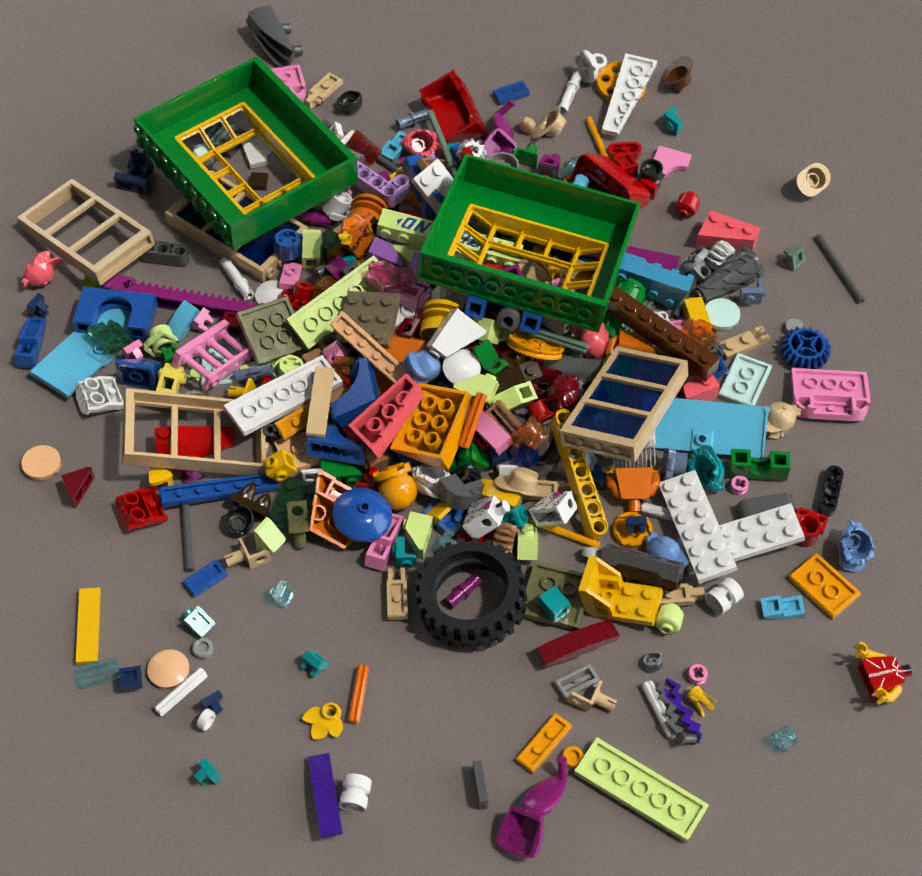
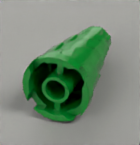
[603,277,647,340]

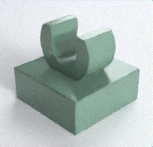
[783,245,805,271]

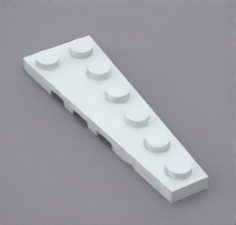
[602,53,657,137]

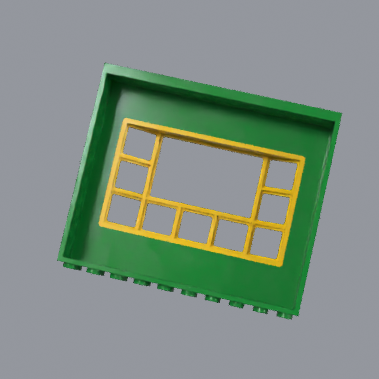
[133,56,358,250]
[416,153,641,333]

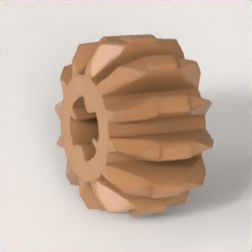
[493,523,517,553]

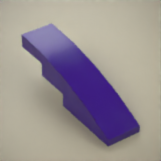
[308,753,343,838]

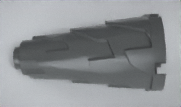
[695,246,764,302]

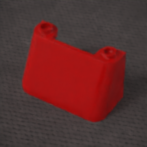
[419,70,488,144]
[571,153,650,209]

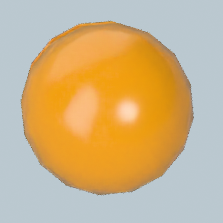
[372,461,417,510]

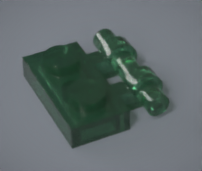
[87,320,135,355]

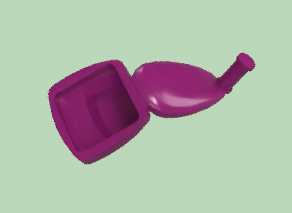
[481,99,517,159]
[496,756,568,858]

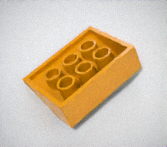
[390,383,474,470]

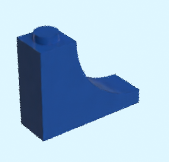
[330,357,380,428]
[307,419,365,465]

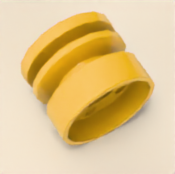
[420,299,463,341]

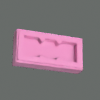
[279,262,303,290]

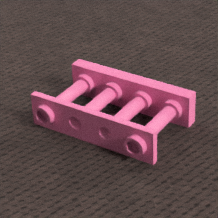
[172,319,254,391]

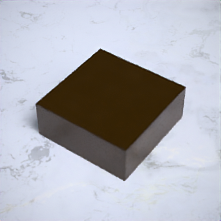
[249,172,269,191]

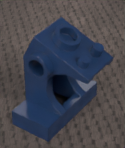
[113,149,154,195]

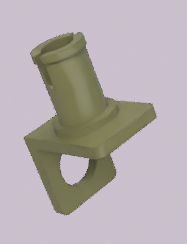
[287,500,309,548]

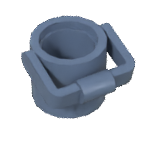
[660,448,688,480]

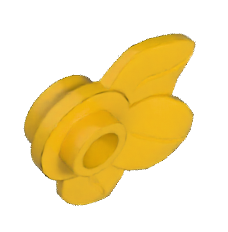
[302,703,343,740]

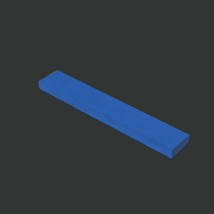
[159,473,279,507]

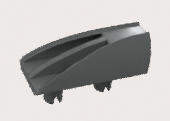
[245,5,303,67]

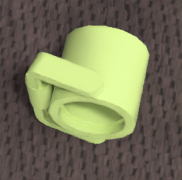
[143,324,178,358]
[270,354,303,379]

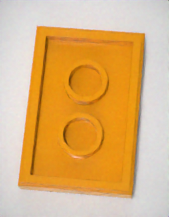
[788,553,861,620]

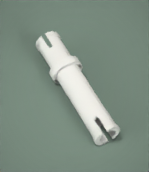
[559,71,583,114]
[219,257,255,300]

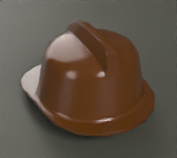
[664,57,693,93]

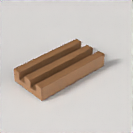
[485,399,525,439]

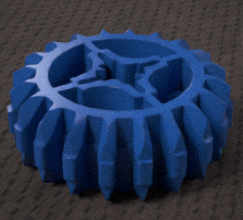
[780,326,831,369]

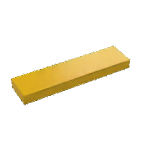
[76,587,101,665]

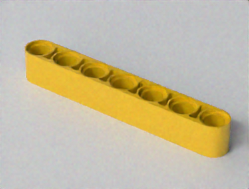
[550,409,608,540]

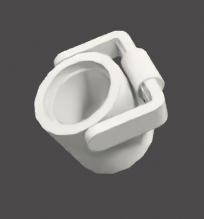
[323,190,352,222]

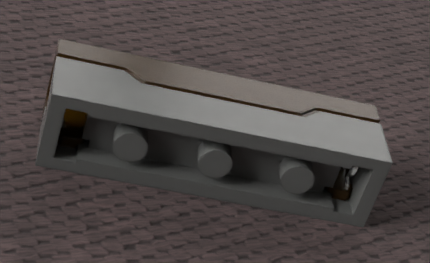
[601,544,685,591]

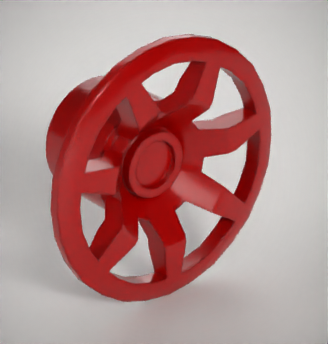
[280,280,316,309]
[524,399,560,428]

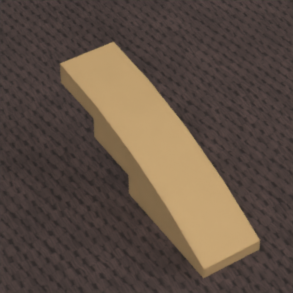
[306,366,335,438]

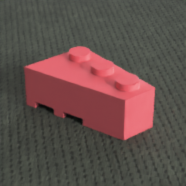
[695,210,760,252]

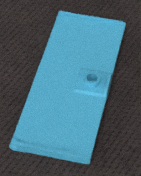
[29,308,132,398]
[641,395,770,459]

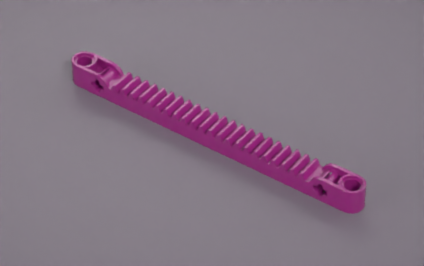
[101,274,298,319]

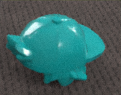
[686,445,725,493]

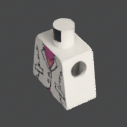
[529,489,577,527]
[462,495,510,538]

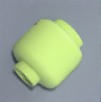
[655,603,684,634]

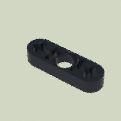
[817,465,844,517]

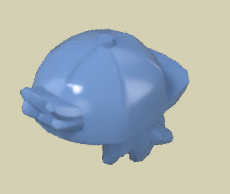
[403,350,443,384]
[838,520,874,572]
[646,532,689,568]

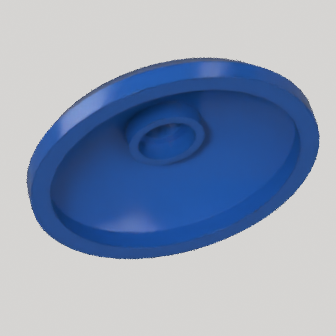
[332,488,392,542]

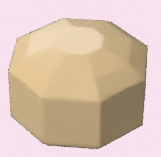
[519,117,536,134]

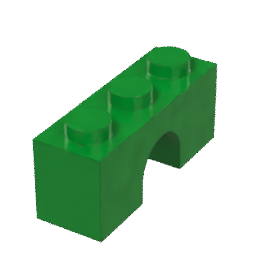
[728,449,791,481]

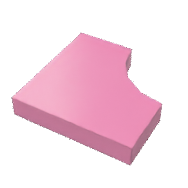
[654,146,692,178]

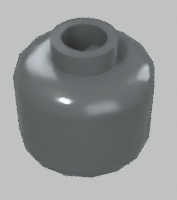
[497,306,523,332]

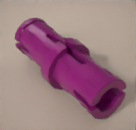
[296,211,332,227]
[444,574,482,609]

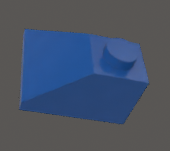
[115,359,162,391]

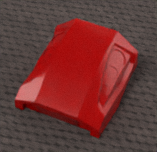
[115,487,168,532]

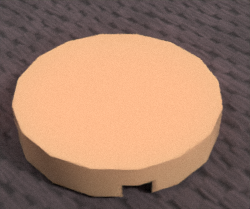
[21,445,62,481]

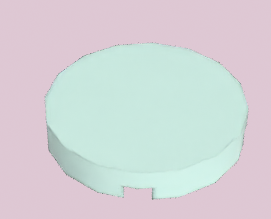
[705,298,741,331]

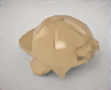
[766,402,801,439]

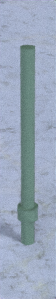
[427,110,458,178]

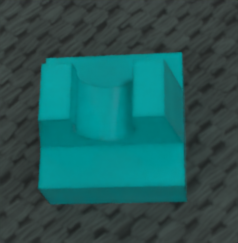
[301,650,330,677]
[194,757,223,786]

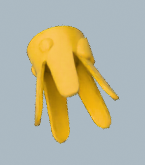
[687,686,718,717]

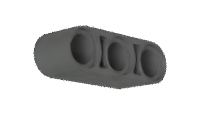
[139,240,190,267]
[737,492,797,518]

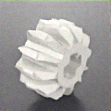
[456,138,487,162]
[706,240,735,271]

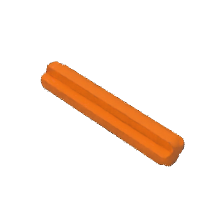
[459,392,487,449]
[348,664,369,724]

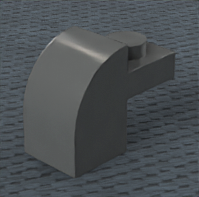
[435,474,484,510]

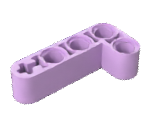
[354,160,410,208]

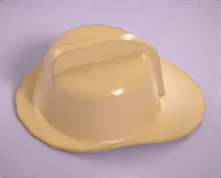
[532,106,566,139]
[796,163,831,197]
[495,467,541,496]

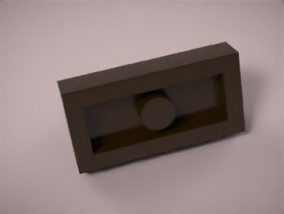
[230,482,271,519]

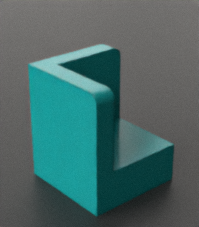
[538,586,570,623]

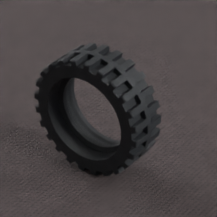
[415,538,527,651]

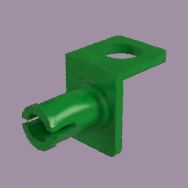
[512,143,538,168]
[472,339,508,375]

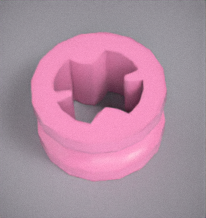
[730,476,749,495]
[688,664,708,685]

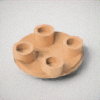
[147,650,189,690]

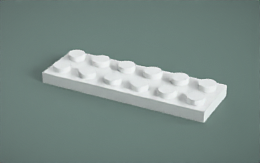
[411,159,499,238]
[224,355,343,436]
[659,470,737,584]
[677,503,805,576]

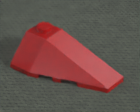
[154,426,235,471]

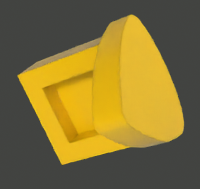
[149,467,174,487]

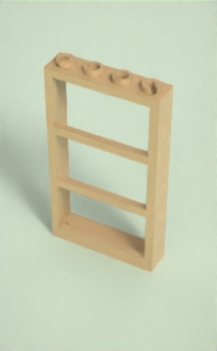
[17,179,156,286]
[122,388,269,475]

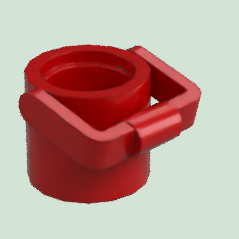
[796,507,828,548]

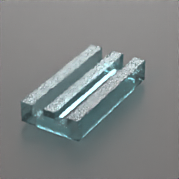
[75,657,120,689]

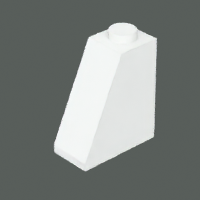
[426,308,487,358]

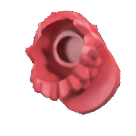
[401,129,443,159]
[21,251,62,287]
[573,323,609,362]

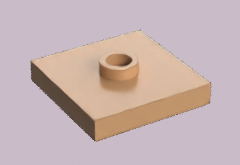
[274,431,321,471]

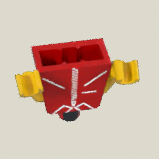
[853,642,912,705]

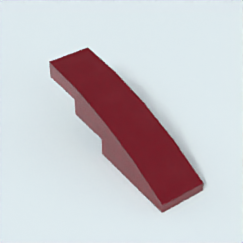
[535,619,620,667]

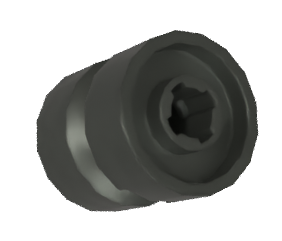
[639,159,663,189]

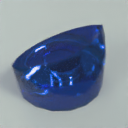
[507,441,539,469]

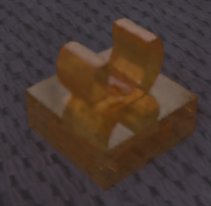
[331,356,355,379]

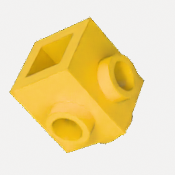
[264,449,297,483]

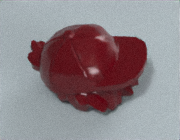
[543,375,581,411]

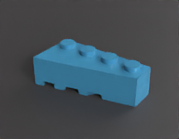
[618,253,694,310]

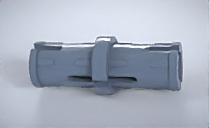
[395,109,429,130]
[234,363,274,382]

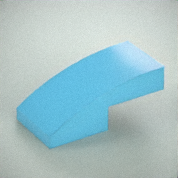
[379,131,407,162]
[168,300,200,343]
[760,595,806,619]

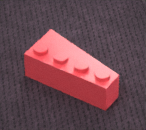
[667,330,720,401]
[348,373,424,459]

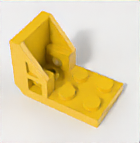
[578,556,663,627]

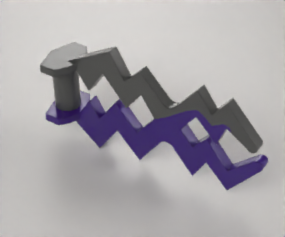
[656,678,702,746]

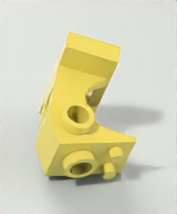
[156,363,187,411]

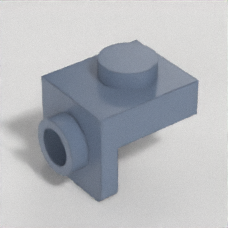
[738,279,766,305]

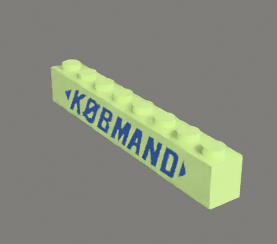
[376,208,524,269]

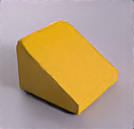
[426,502,453,525]

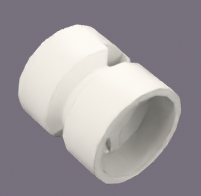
[705,577,744,615]
[338,774,372,813]

